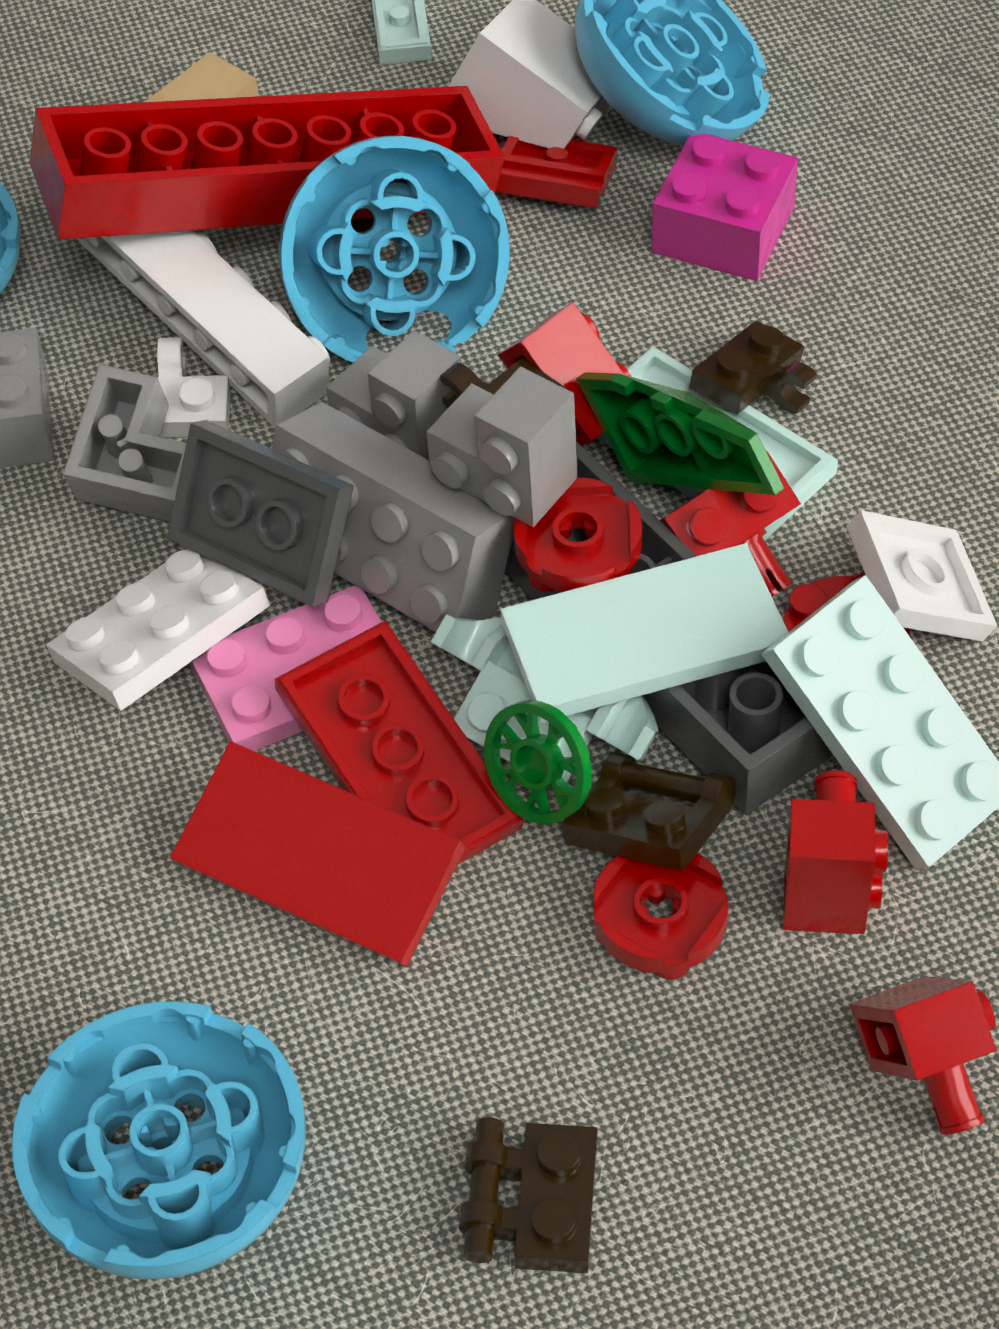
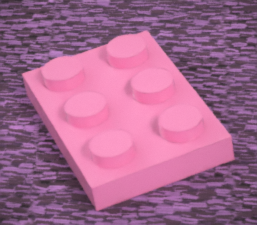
[189,585,381,751]

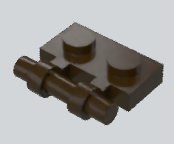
[459,1117,598,1273]

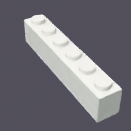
[76,230,330,428]

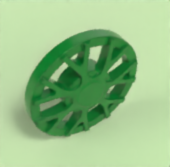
[484,700,592,824]

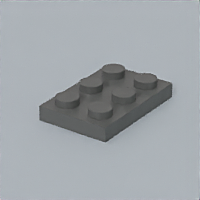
[167,420,354,607]

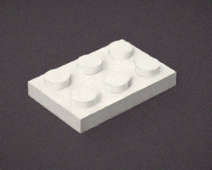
[46,548,270,711]

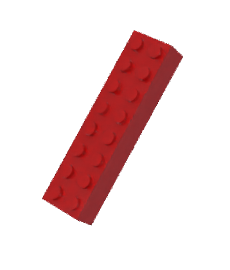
[29,86,505,239]

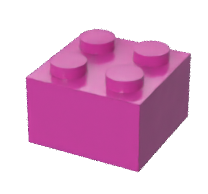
[652,134,798,281]

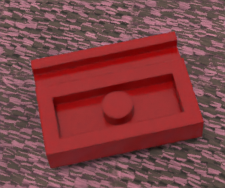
[495,136,617,209]

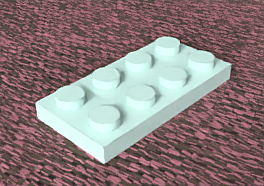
[761,575,999,870]

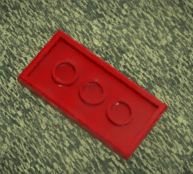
[275,621,523,865]
[170,741,466,968]

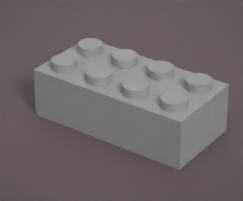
[272,402,515,632]

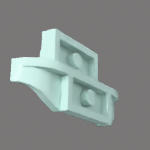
[431,614,658,783]

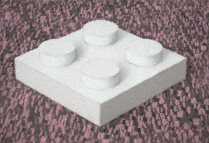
[847,510,997,642]

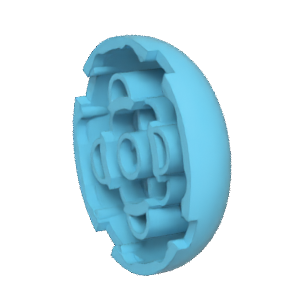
[575,0,770,147]
[279,136,510,363]
[12,1001,306,1279]

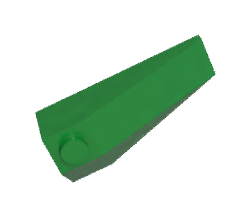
[576,372,784,495]

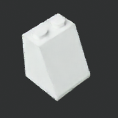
[448,0,613,149]

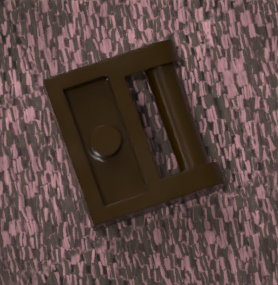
[561,752,736,871]

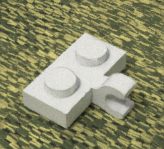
[157,337,231,438]

